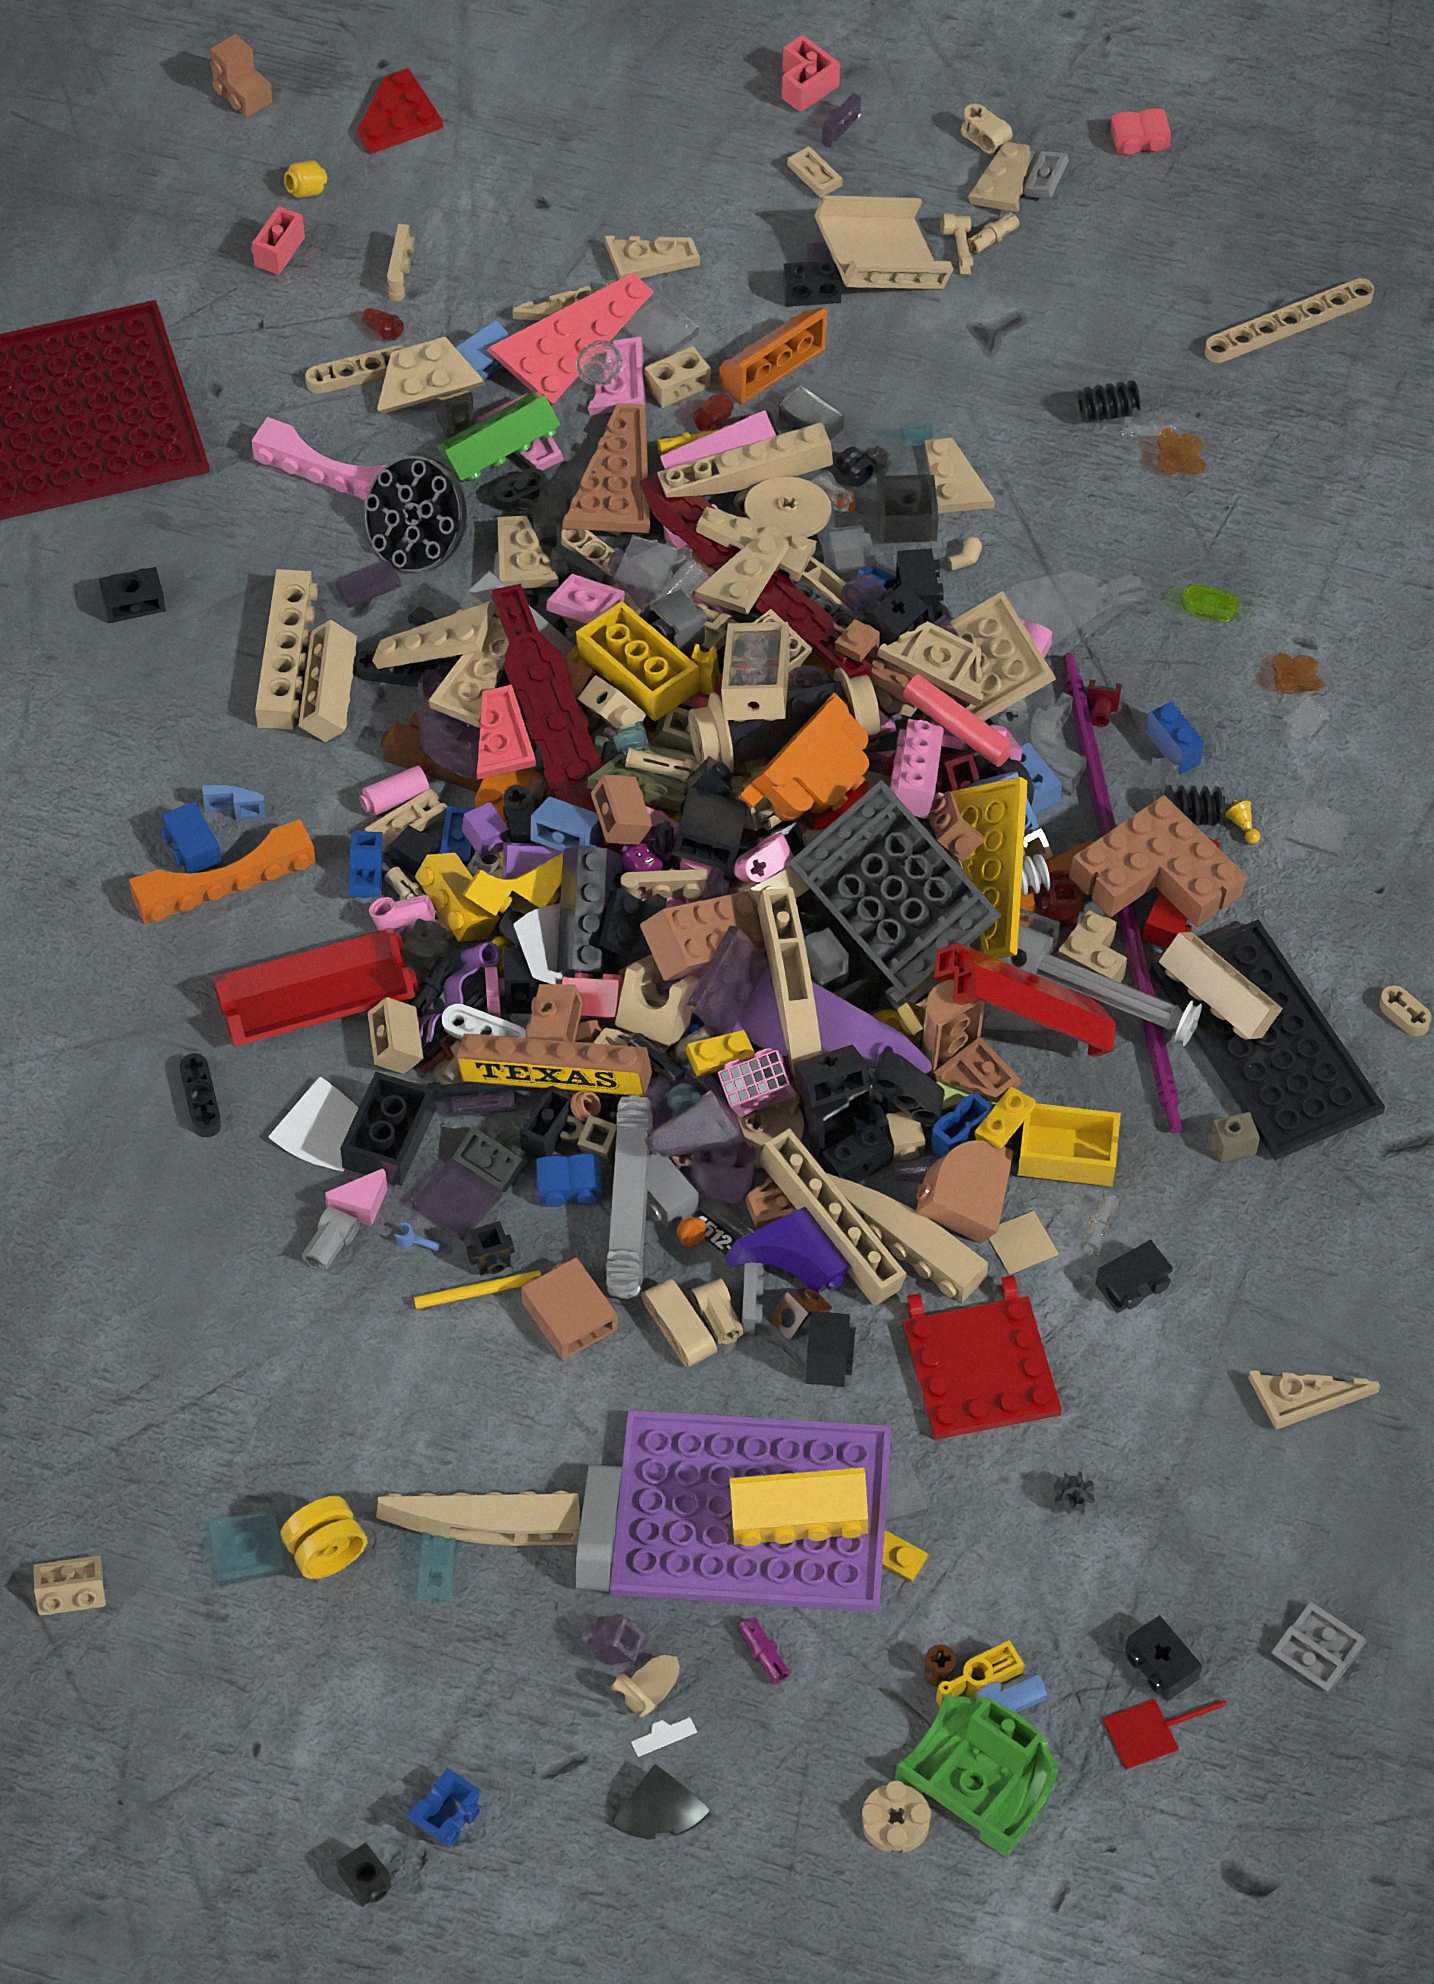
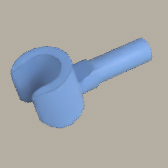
[394,1222,441,1251]

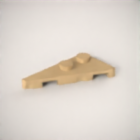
[513,279,616,321]

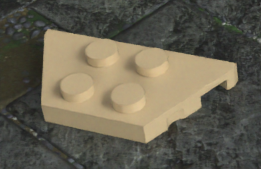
[377,337,485,414]
[876,621,983,708]

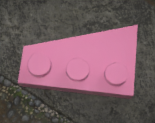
[588,337,645,416]

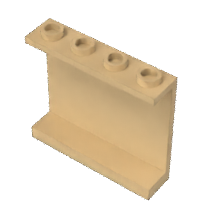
[814,195,954,289]

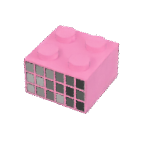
[718,1048,799,1118]

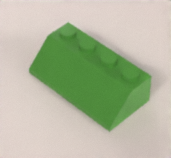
[436,391,561,482]

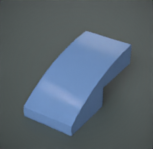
[202,785,266,820]

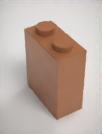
[521,1257,618,1361]

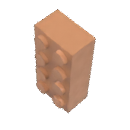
[639,891,766,982]

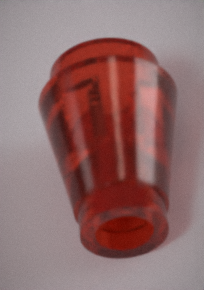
[362,308,404,341]

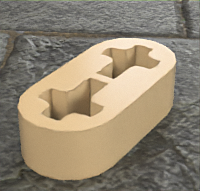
[1379,985,1432,1037]

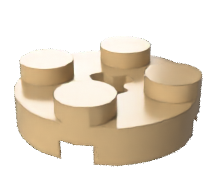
[861,1781,931,1853]

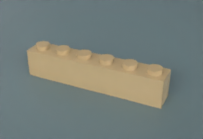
[759,1128,906,1307]

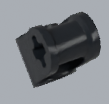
[503,785,535,843]

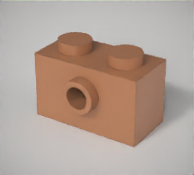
[526,984,584,1042]

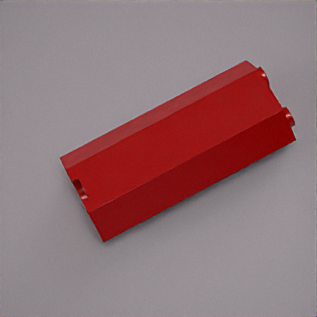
[211,928,418,1047]
[934,942,1116,1057]

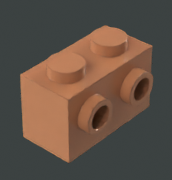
[591,774,652,845]

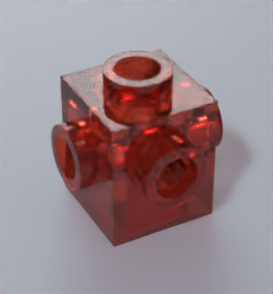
[1039,879,1085,927]

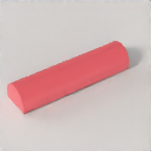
[903,674,1011,767]

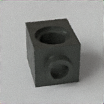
[337,1842,392,1907]

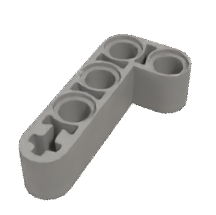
[576,1464,622,1592]

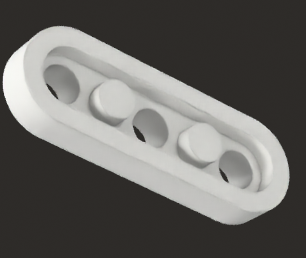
[441,1004,526,1040]

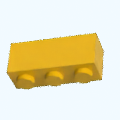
[415,852,500,942]

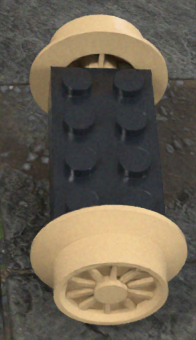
[689,668,880,773]

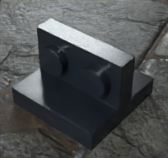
[599,887,667,970]

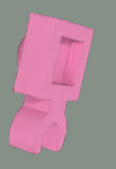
[485,966,505,1018]

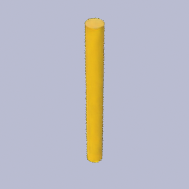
[413,1270,541,1310]

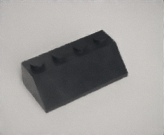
[557,845,622,977]

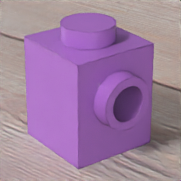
[462,802,509,858]

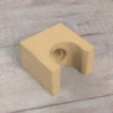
[615,958,699,1046]

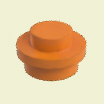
[676,1216,706,1248]

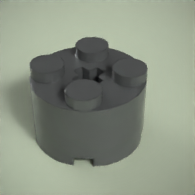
[640,589,707,654]

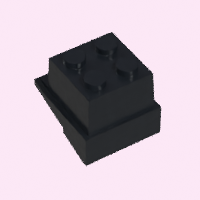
[800,1073,888,1167]

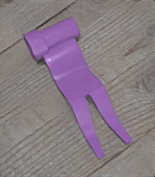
[418,942,501,1042]

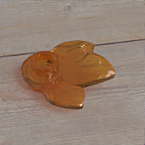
[1157,427,1207,474]
[1272,652,1325,694]

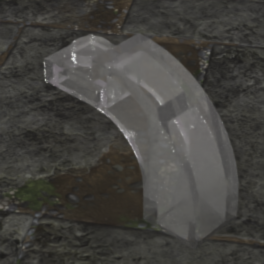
[1029,692,1087,796]

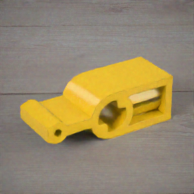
[936,1640,1025,1707]

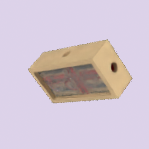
[721,622,790,722]

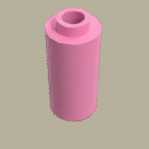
[360,765,430,816]

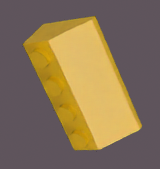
[730,1467,868,1547]

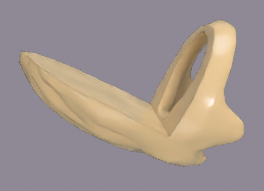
[611,1654,680,1718]

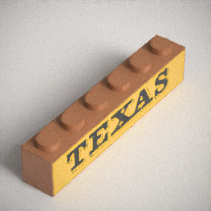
[456,1033,652,1096]

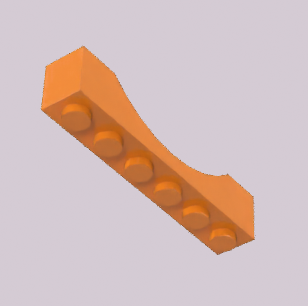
[129,819,316,924]

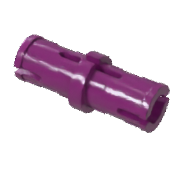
[738,1617,791,1685]

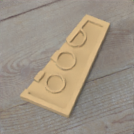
[373,601,495,669]

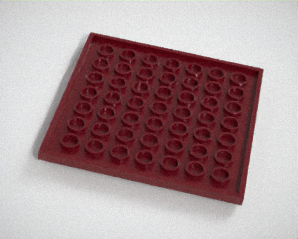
[0,300,210,520]

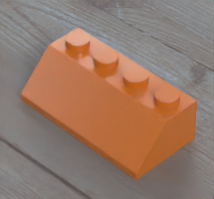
[719,308,827,405]

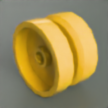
[280,1496,368,1579]

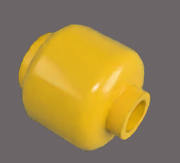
[284,160,327,199]

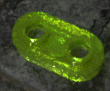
[1181,584,1240,622]

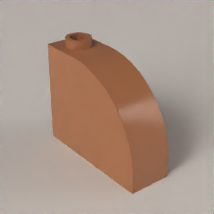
[916,1140,1014,1243]

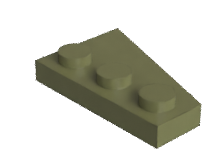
[587,754,686,812]

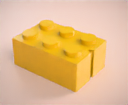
[1017,1103,1121,1187]

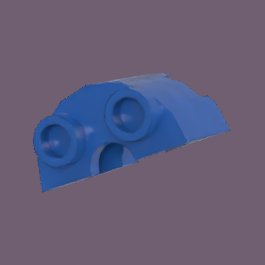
[407,1768,482,1847]

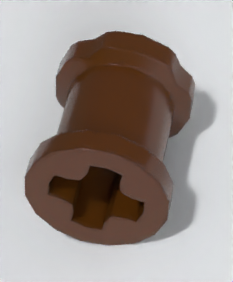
[924,1644,956,1686]

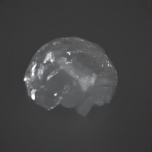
[576,340,622,386]

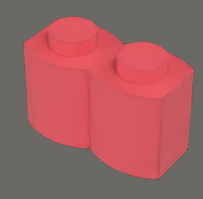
[1110,108,1171,155]

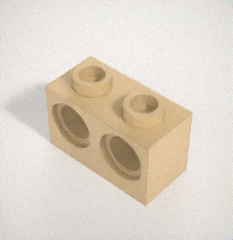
[645,346,711,408]

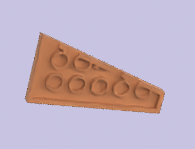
[562,403,650,533]

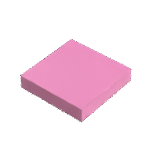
[546,574,625,624]

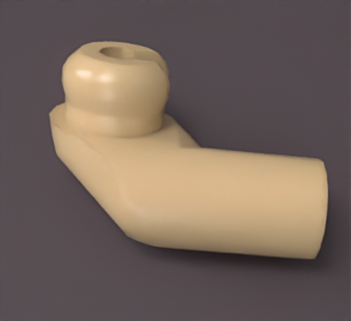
[947,536,982,571]

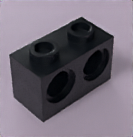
[783,260,842,307]

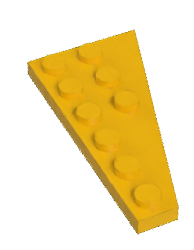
[951,777,1027,959]

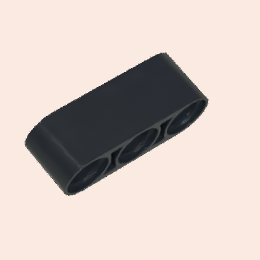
[872,1052,945,1124]

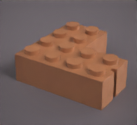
[1069,795,1247,927]

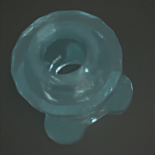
[613,721,650,756]
[667,1084,703,1124]

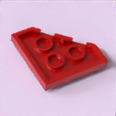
[358,68,443,154]

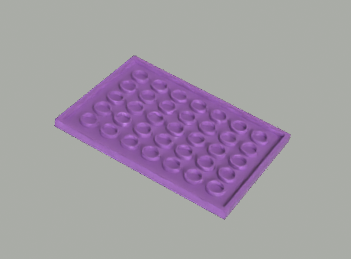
[610,1410,891,1612]

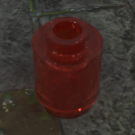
[693,393,734,432]

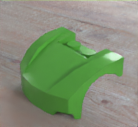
[894,1694,1058,1858]

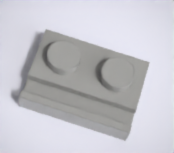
[1022,151,1069,198]

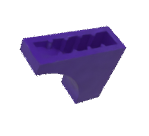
[724,1207,851,1293]

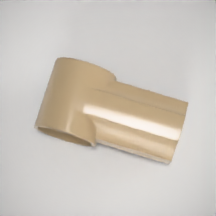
[690,1278,743,1345]

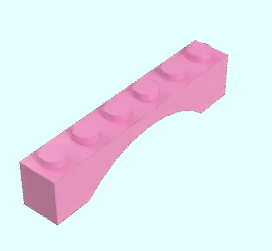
[252,417,388,501]

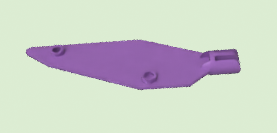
[660,963,932,1074]

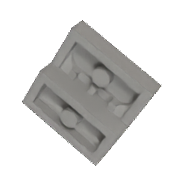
[1271,1601,1367,1693]

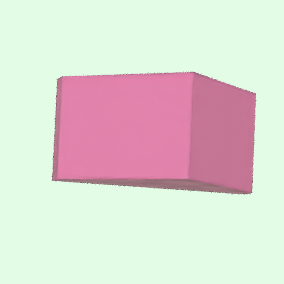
[325,1168,387,1226]

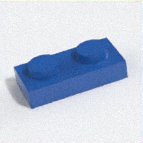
[440,806,473,867]

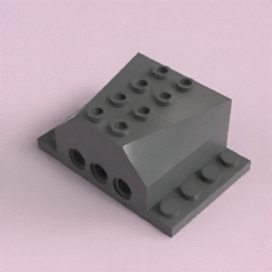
[788,780,1002,999]

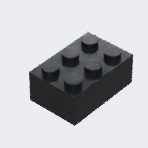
[340,1071,436,1186]

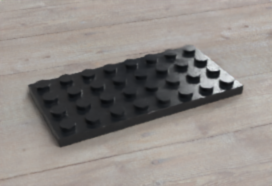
[1151,919,1385,1161]

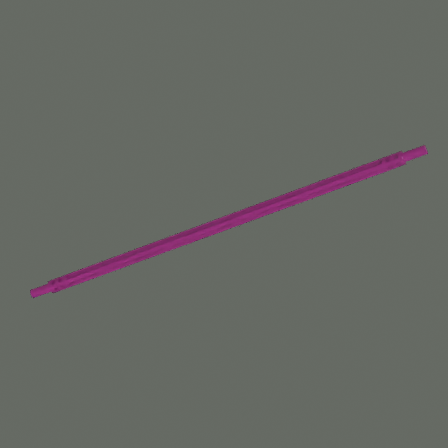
[1063,653,1182,1133]

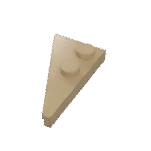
[1248,1370,1380,1430]

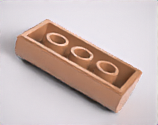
[921,979,985,1082]

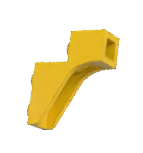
[462,853,563,916]

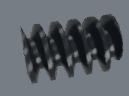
[1078,380,1141,423]
[1163,785,1225,825]

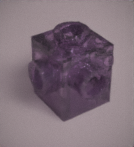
[586,1614,647,1665]

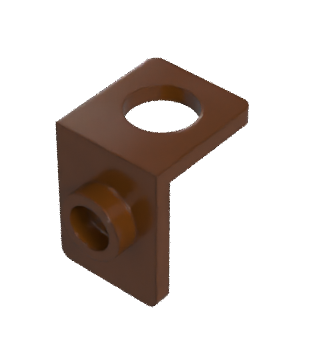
[770,1288,832,1339]

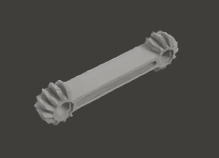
[606,1095,653,1299]

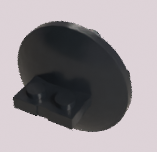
[365,456,467,573]

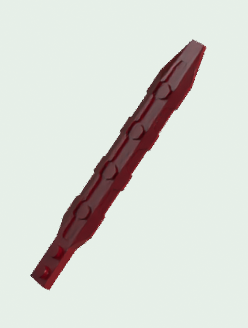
[640,474,872,678]
[491,583,623,877]

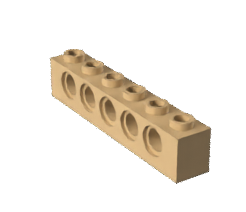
[255,569,318,730]

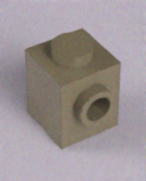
[1208,1112,1260,1163]

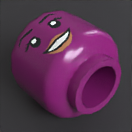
[620,842,663,874]

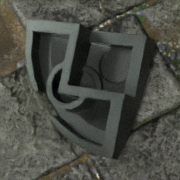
[613,1764,710,1839]

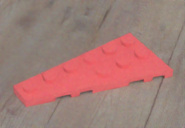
[486,273,654,406]

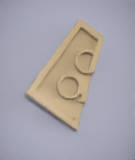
[497,516,559,588]
[694,532,789,615]

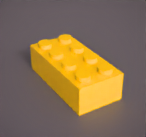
[576,601,701,721]

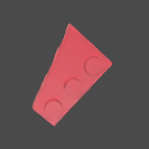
[477,685,536,780]

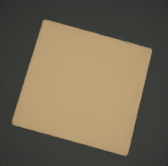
[989,1211,1059,1275]

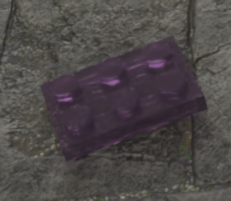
[686,925,769,1036]

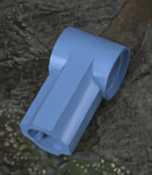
[974,1671,1048,1713]

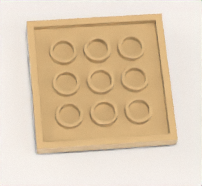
[934,591,1056,721]

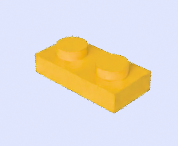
[685,1030,755,1077]

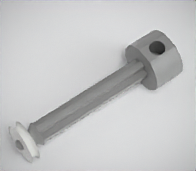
[999,924,1202,1047]

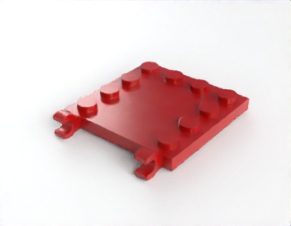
[902,1275,1062,1440]

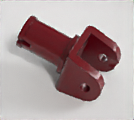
[1087,679,1122,727]

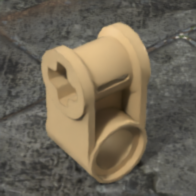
[961,104,1013,154]

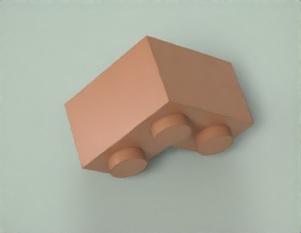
[210,34,273,117]

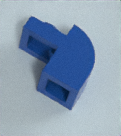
[348,831,383,898]

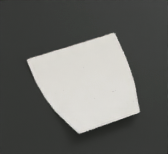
[513,904,575,984]
[269,1077,358,1171]

